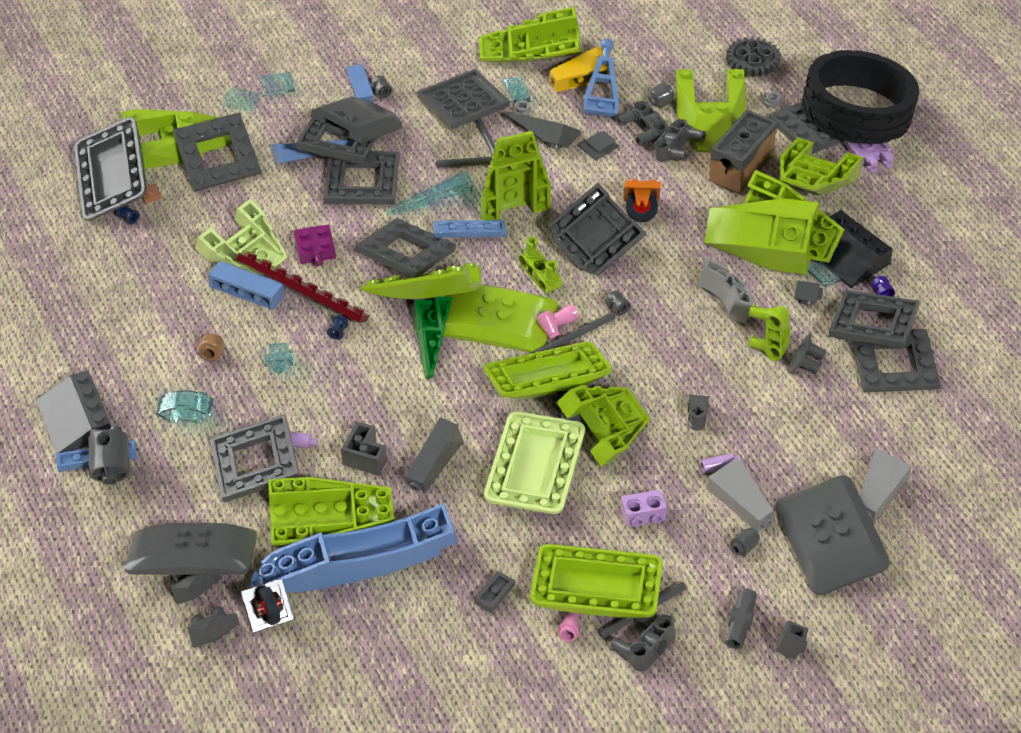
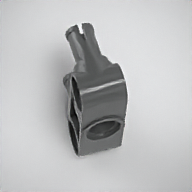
[617,101,668,146]
[654,119,706,162]
[611,615,676,671]

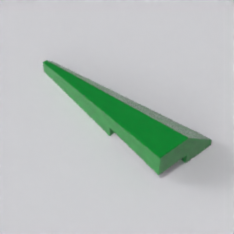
[411,297,452,379]

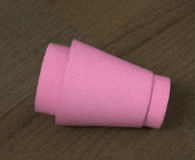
[554,305,579,326]
[536,310,560,339]
[558,612,579,642]

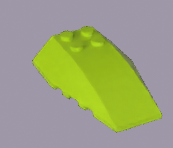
[479,6,582,63]
[481,131,551,220]
[744,170,845,263]

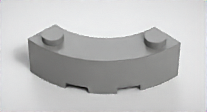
[697,258,753,324]

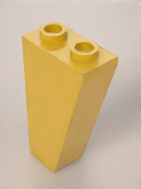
[550,46,609,93]

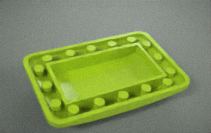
[443,284,558,353]
[484,342,612,399]
[530,544,663,618]

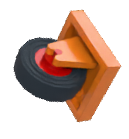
[624,179,661,223]

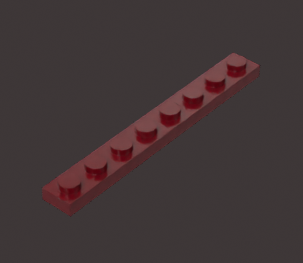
[236,251,370,323]

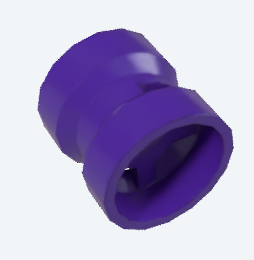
[871,276,895,297]

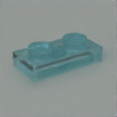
[505,76,530,105]

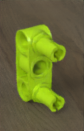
[519,236,562,294]
[749,305,790,361]

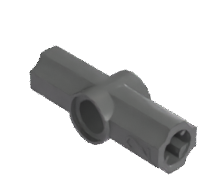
[725,588,757,649]

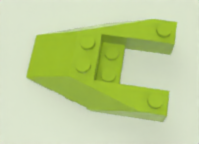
[675,69,746,152]
[121,109,232,169]
[780,137,864,195]

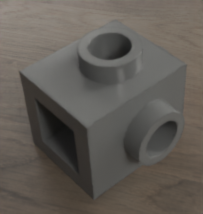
[794,280,823,305]
[776,620,808,659]

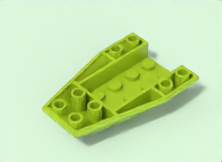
[704,198,820,275]
[361,262,482,299]
[268,477,394,546]

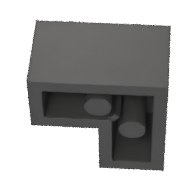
[341,422,387,475]

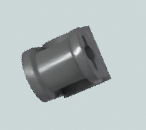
[688,395,709,431]

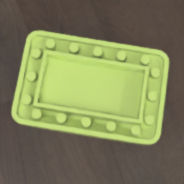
[484,411,585,514]

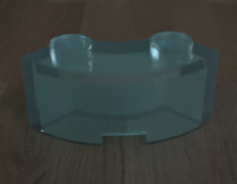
[156,390,214,424]

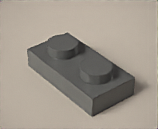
[474,571,515,613]

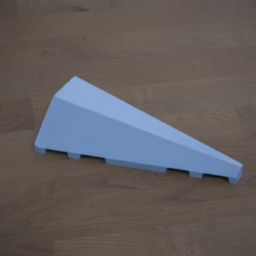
[270,140,355,165]

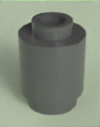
[730,528,760,556]

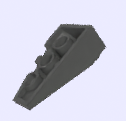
[507,111,582,149]

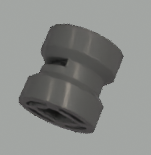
[370,75,393,99]
[605,290,631,316]

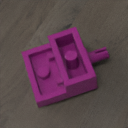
[293,224,336,267]

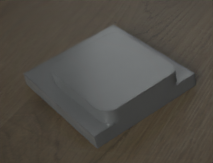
[577,131,619,161]

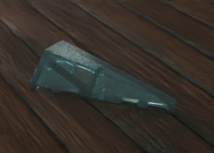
[386,170,473,216]

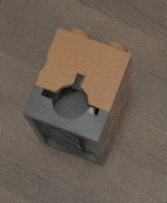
[709,110,778,193]

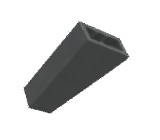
[405,417,464,492]

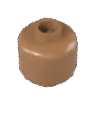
[198,333,225,361]

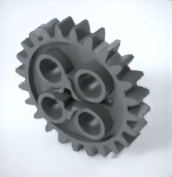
[726,36,781,77]

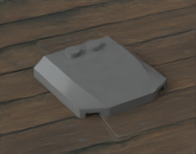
[310,96,403,144]
[550,183,646,276]

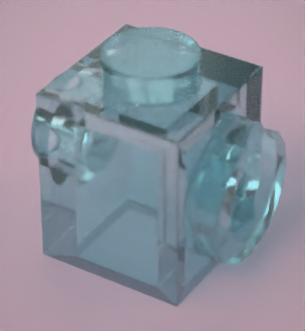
[266,343,294,373]

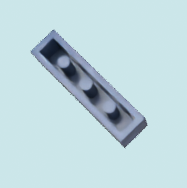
[208,261,285,310]

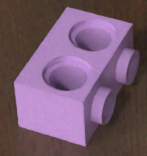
[621,490,667,527]

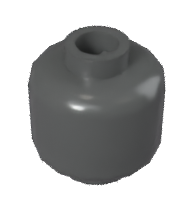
[648,83,675,108]

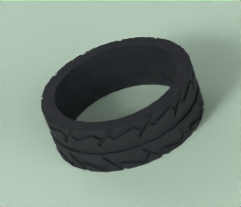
[801,50,920,144]

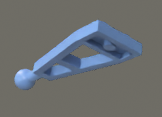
[583,38,619,118]

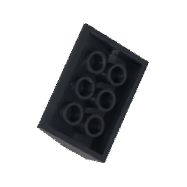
[816,210,893,288]

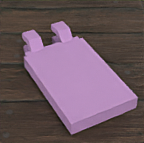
[842,140,894,173]

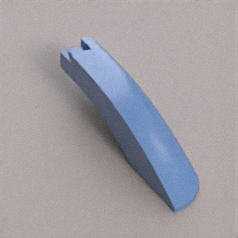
[250,503,458,593]

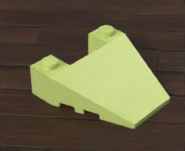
[195,199,288,276]

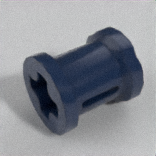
[116,204,140,225]
[327,315,349,340]

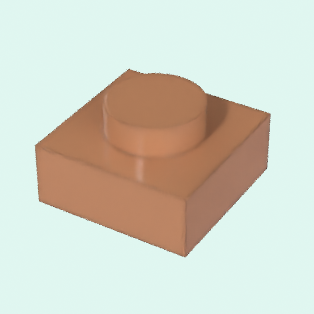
[142,184,162,204]

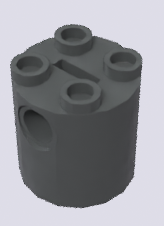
[89,426,130,485]

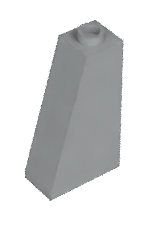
[860,448,912,524]
[707,457,774,532]

